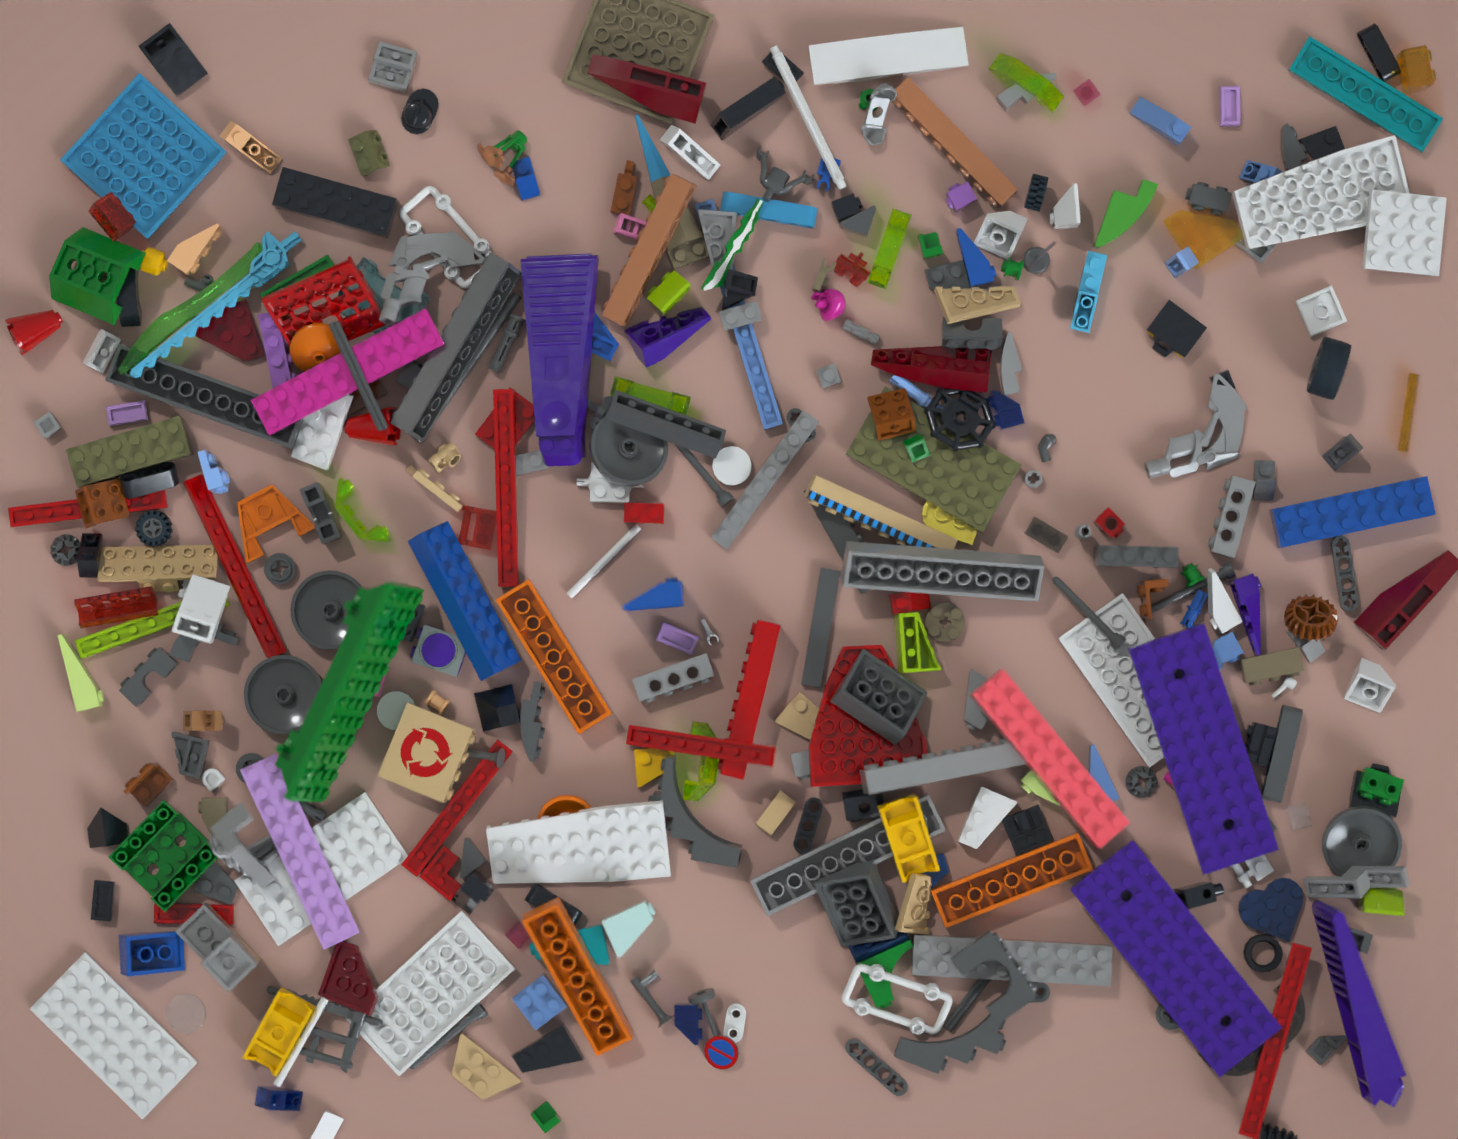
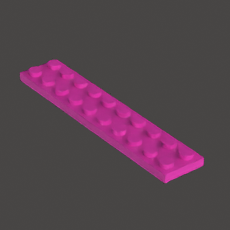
[251,308,445,435]

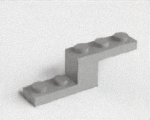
[1303,866,1410,898]

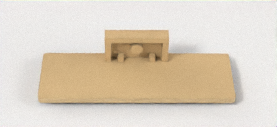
[98,545,218,593]

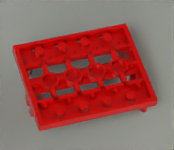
[262,256,386,347]

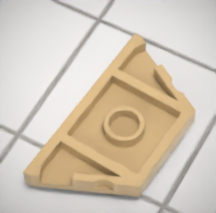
[452,1032,522,1100]

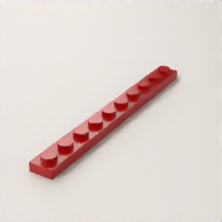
[493,389,519,587]
[183,474,287,658]
[1238,942,1312,1139]

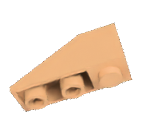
[219,121,282,174]
[167,224,222,275]

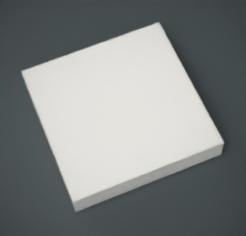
[1295,285,1347,337]

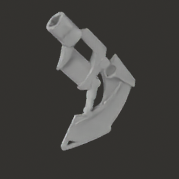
[379,231,484,326]
[1144,374,1247,479]

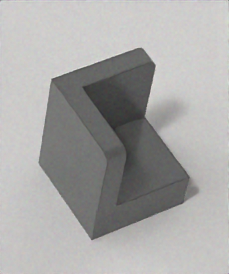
[1349,927,1373,954]

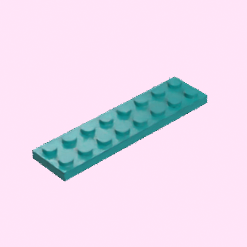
[1288,36,1444,153]

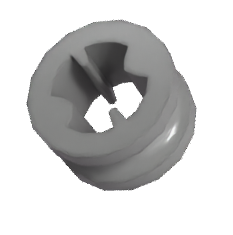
[1024,470,1043,488]

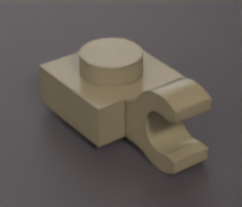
[812,258,836,292]

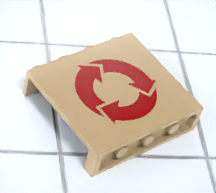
[377,702,476,803]

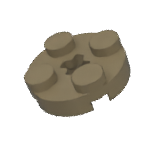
[925,603,965,642]

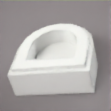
[202,768,226,792]

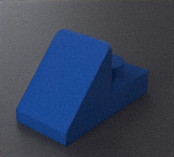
[512,157,540,201]

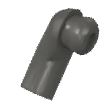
[184,274,214,292]
[1038,434,1057,463]

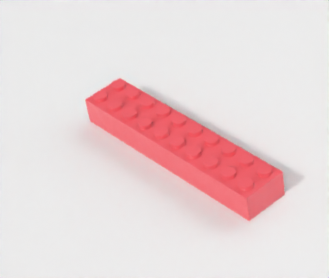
[969,669,1130,849]

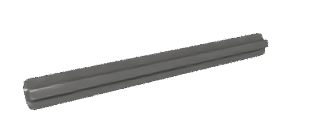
[329,321,388,431]

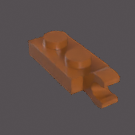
[610,160,638,216]

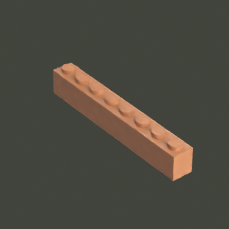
[891,77,1018,208]
[602,174,697,326]

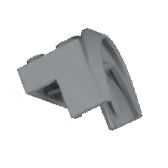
[209,802,280,889]

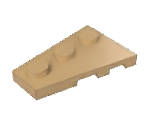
[406,465,462,512]
[895,873,931,935]

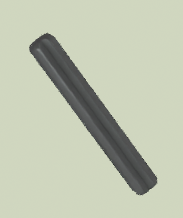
[944,979,991,1032]

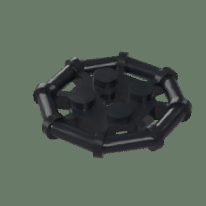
[924,387,996,452]

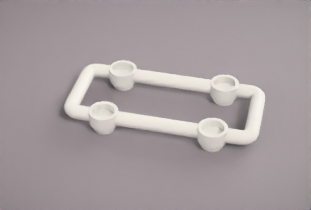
[399,186,492,289]
[842,964,953,1035]

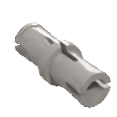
[1075,524,1092,540]

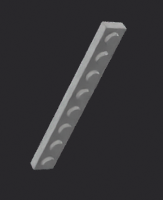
[711,410,819,549]

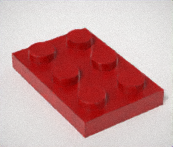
[475,387,535,449]

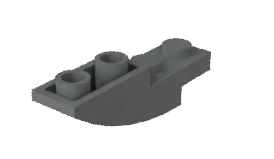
[1280,123,1307,171]
[520,681,545,762]

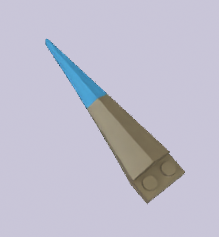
[635,114,709,270]

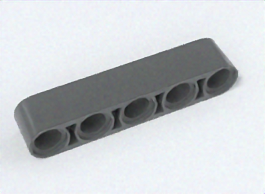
[1261,705,1303,803]

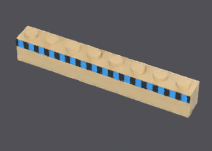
[803,475,958,549]

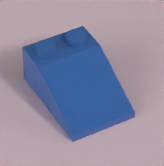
[119,931,185,976]

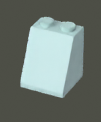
[602,900,656,958]

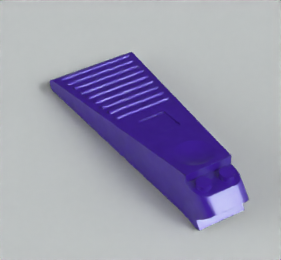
[521,253,599,466]
[1312,900,1406,1107]

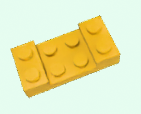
[877,793,940,883]
[242,987,316,1077]

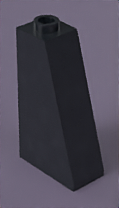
[711,76,786,141]

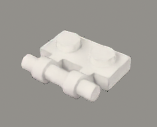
[1229,855,1274,888]

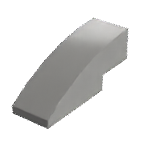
[996,73,1057,111]
[1000,332,1022,397]

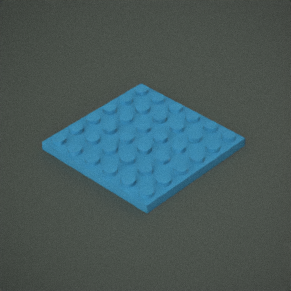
[60,73,227,239]

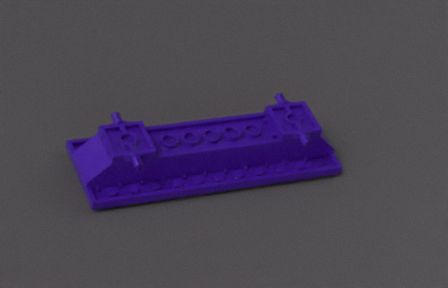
[1128,623,1279,875]
[1070,840,1282,1077]

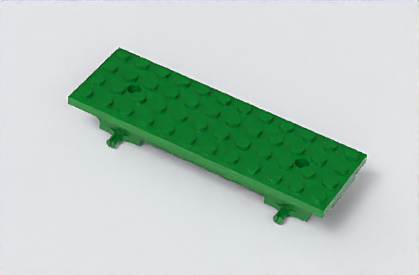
[275,581,424,802]

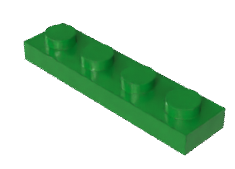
[260,254,335,298]

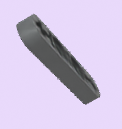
[1331,536,1359,612]
[845,1038,908,1096]

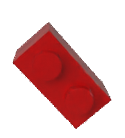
[624,503,664,524]

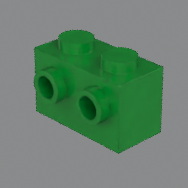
[1356,767,1404,806]

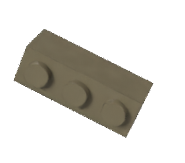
[1239,647,1304,686]

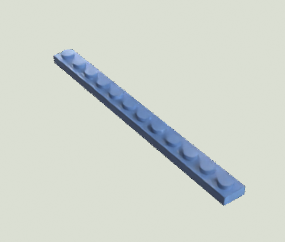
[695,199,783,430]

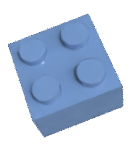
[512,973,568,1031]

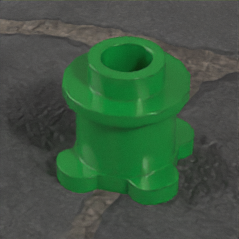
[859,89,878,111]
[1001,257,1024,281]
[1180,563,1205,587]

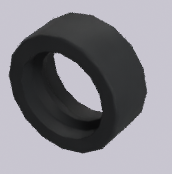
[1243,934,1283,973]

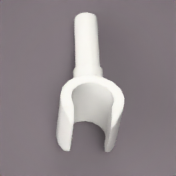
[701,619,719,646]
[1271,677,1297,699]

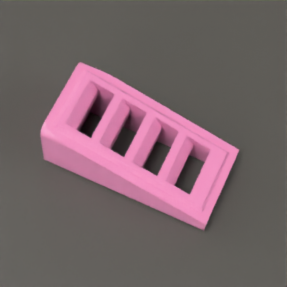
[613,213,647,240]

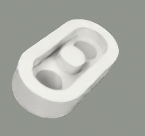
[723,1003,746,1043]

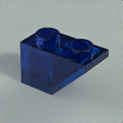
[988,390,1025,430]
[674,1003,702,1045]
[254,1086,303,1111]

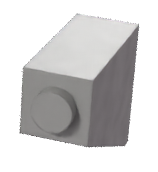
[963,669,988,731]

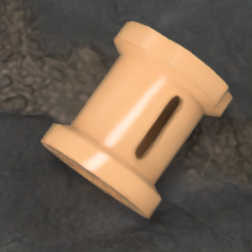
[425,690,450,715]

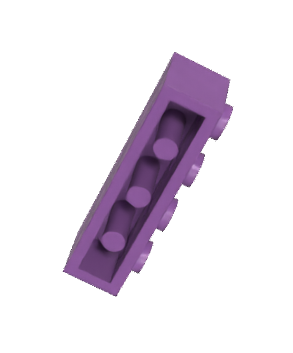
[258,313,296,388]

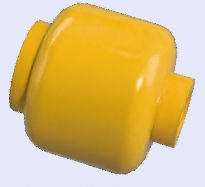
[140,247,168,276]

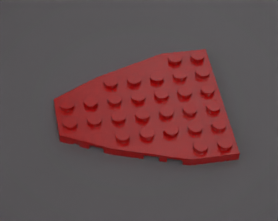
[808,645,927,787]

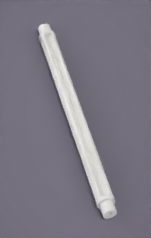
[770,45,847,190]

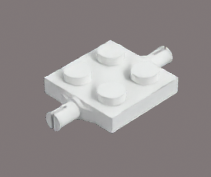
[577,462,644,503]

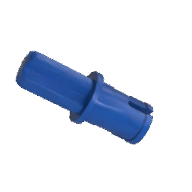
[1180,590,1208,628]

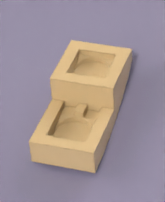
[755,790,796,836]

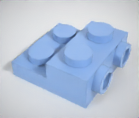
[198,450,230,494]

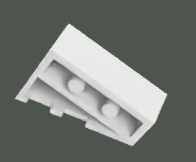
[957,786,1017,849]

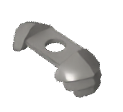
[861,83,897,146]

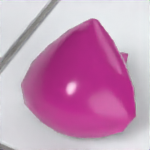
[811,289,846,321]

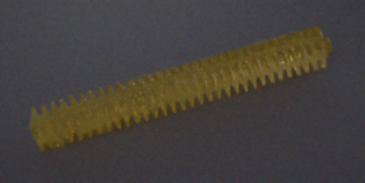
[1398,373,1420,453]

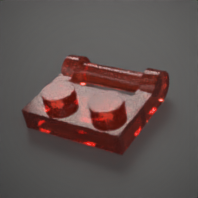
[457,505,496,550]

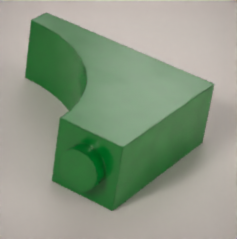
[856,940,913,1009]

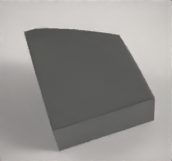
[1305,1035,1347,1065]

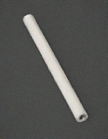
[567,524,641,598]
[273,997,329,1087]

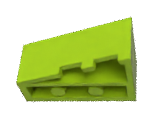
[894,612,942,673]

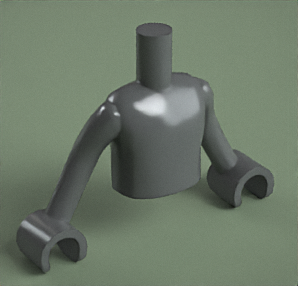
[756,146,814,202]

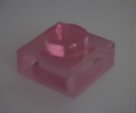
[1073,79,1101,107]
[505,921,530,949]

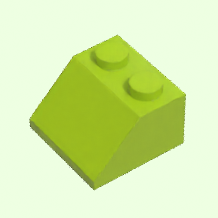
[647,270,691,316]
[1358,887,1404,916]

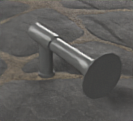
[466,748,505,768]
[630,970,674,1028]

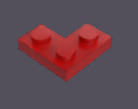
[419,845,462,901]

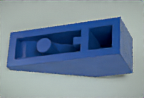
[956,228,996,288]

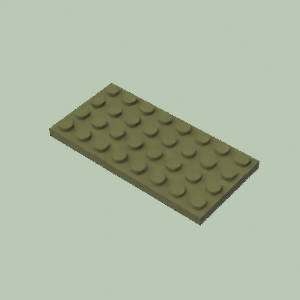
[846,387,1022,533]

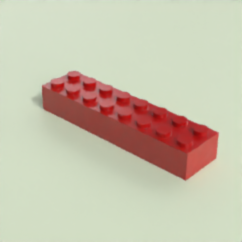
[718,620,781,780]

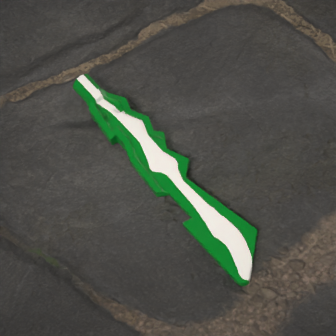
[701,199,764,291]

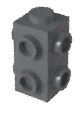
[1185,182,1232,216]

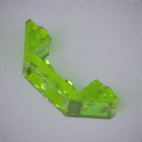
[989,53,1064,113]
[867,209,911,290]
[610,376,691,415]
[335,477,391,543]
[683,721,719,801]

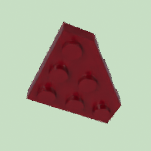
[190,299,265,362]
[318,940,378,1016]

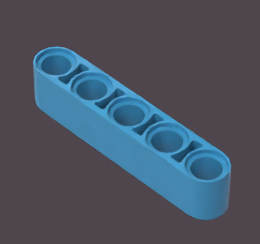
[720,192,818,228]

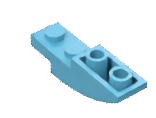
[1070,251,1107,333]

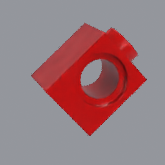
[1093,507,1125,539]

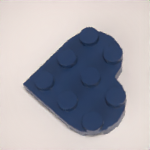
[1238,877,1303,941]

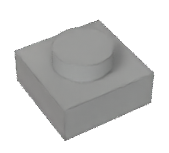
[816,363,841,389]
[34,412,62,439]

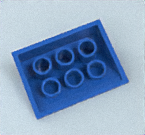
[623,578,684,611]

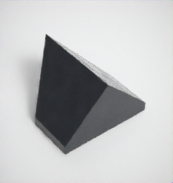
[722,269,758,310]
[87,807,128,848]

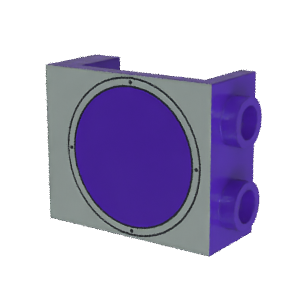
[410,625,466,677]

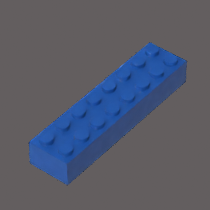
[1269,476,1436,548]
[408,521,521,681]

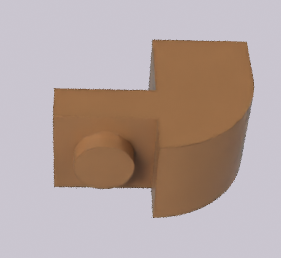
[183,711,224,731]

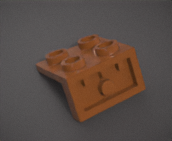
[867,388,916,441]
[75,479,129,529]
[1137,579,1169,621]
[123,762,174,807]

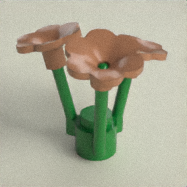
[477,130,527,186]

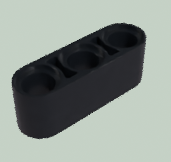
[1357,23,1401,82]
[120,462,179,499]
[793,797,823,853]
[524,883,583,925]

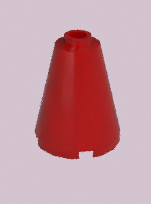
[5,310,63,356]
[344,407,401,446]

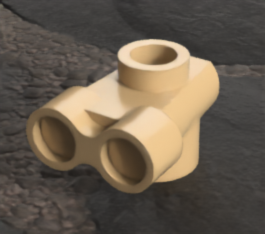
[428,442,461,473]

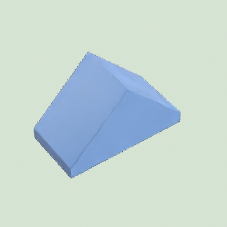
[1165,246,1199,279]

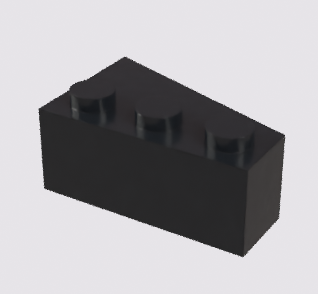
[451,870,494,915]
[512,1023,584,1073]

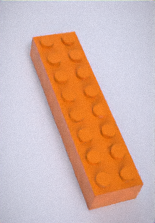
[496,579,613,735]
[931,832,1093,928]
[522,897,633,1056]

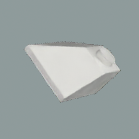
[1049,183,1081,229]
[974,211,1028,260]
[1344,658,1396,713]

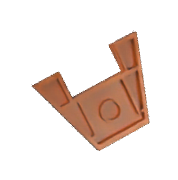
[237,484,315,564]

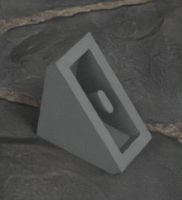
[839,205,876,237]
[460,838,487,878]

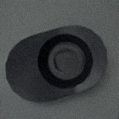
[401,88,439,135]

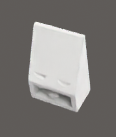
[172,574,231,643]

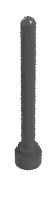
[675,444,734,507]
[1151,562,1236,613]
[1053,577,1126,650]
[410,1003,488,1069]

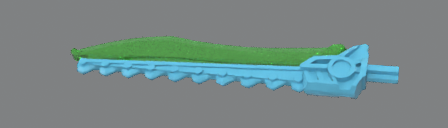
[118,232,302,378]

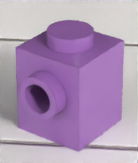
[945,182,977,212]

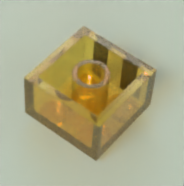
[1396,45,1436,94]

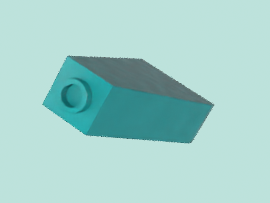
[529,924,610,965]

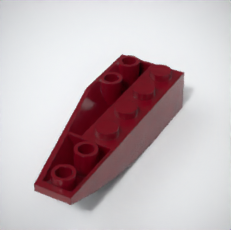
[587,54,706,124]
[871,346,992,393]
[1353,550,1458,650]

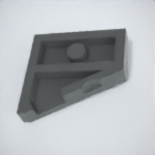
[925,260,970,290]
[172,732,210,779]
[194,861,238,905]

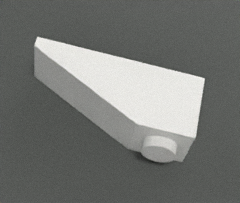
[660,125,720,180]
[1207,568,1243,633]

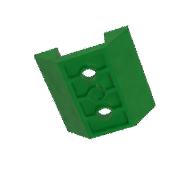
[49,227,146,326]
[108,800,218,912]

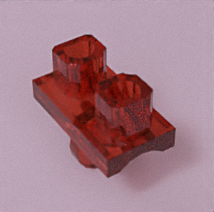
[834,252,871,287]

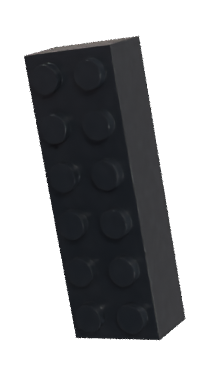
[272,167,399,239]

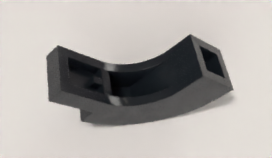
[117,268,142,327]

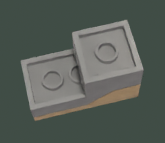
[175,901,261,992]

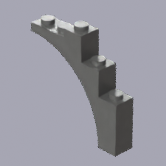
[648,754,743,868]
[893,992,1006,1074]

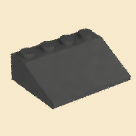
[830,649,928,745]
[814,860,898,947]

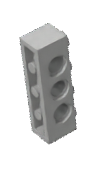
[1208,476,1256,558]
[632,653,714,704]

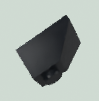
[474,684,520,732]

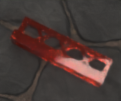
[74,586,158,628]

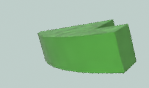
[1093,179,1158,249]

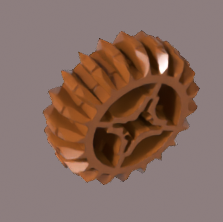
[1284,594,1338,642]

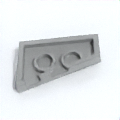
[697,209,737,270]

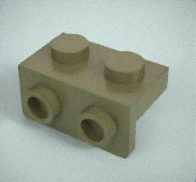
[348,130,390,176]

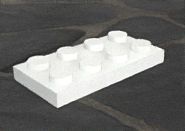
[291,394,354,470]

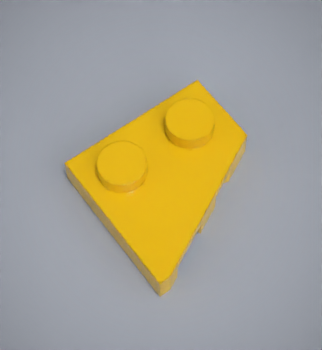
[634,748,674,788]

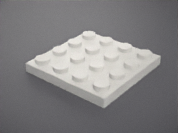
[1362,190,1447,276]

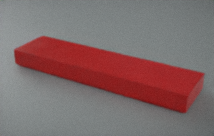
[154,903,234,925]

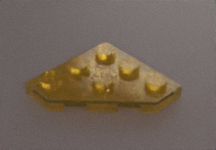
[1163,210,1243,270]

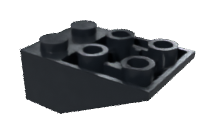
[138,23,208,97]

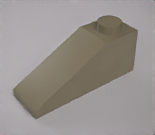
[198,797,228,835]

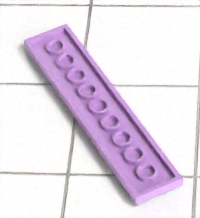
[240,754,360,949]

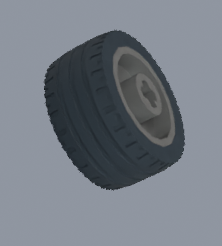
[1306,337,1351,400]

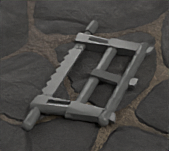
[267,986,383,1073]

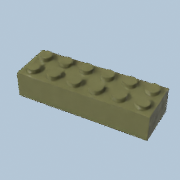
[66,416,194,488]

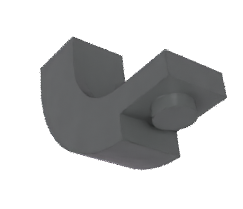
[169,623,241,662]

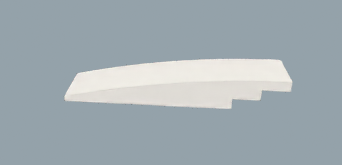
[808,27,969,85]

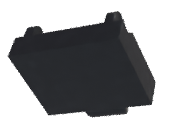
[1146,300,1207,358]
[1348,763,1401,818]

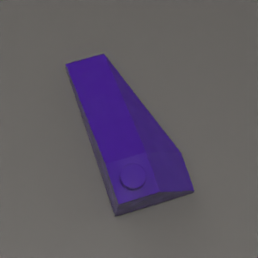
[624,307,711,368]
[1228,573,1261,656]

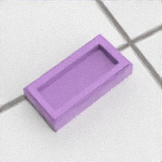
[1219,86,1240,126]
[106,400,149,426]
[656,622,699,655]

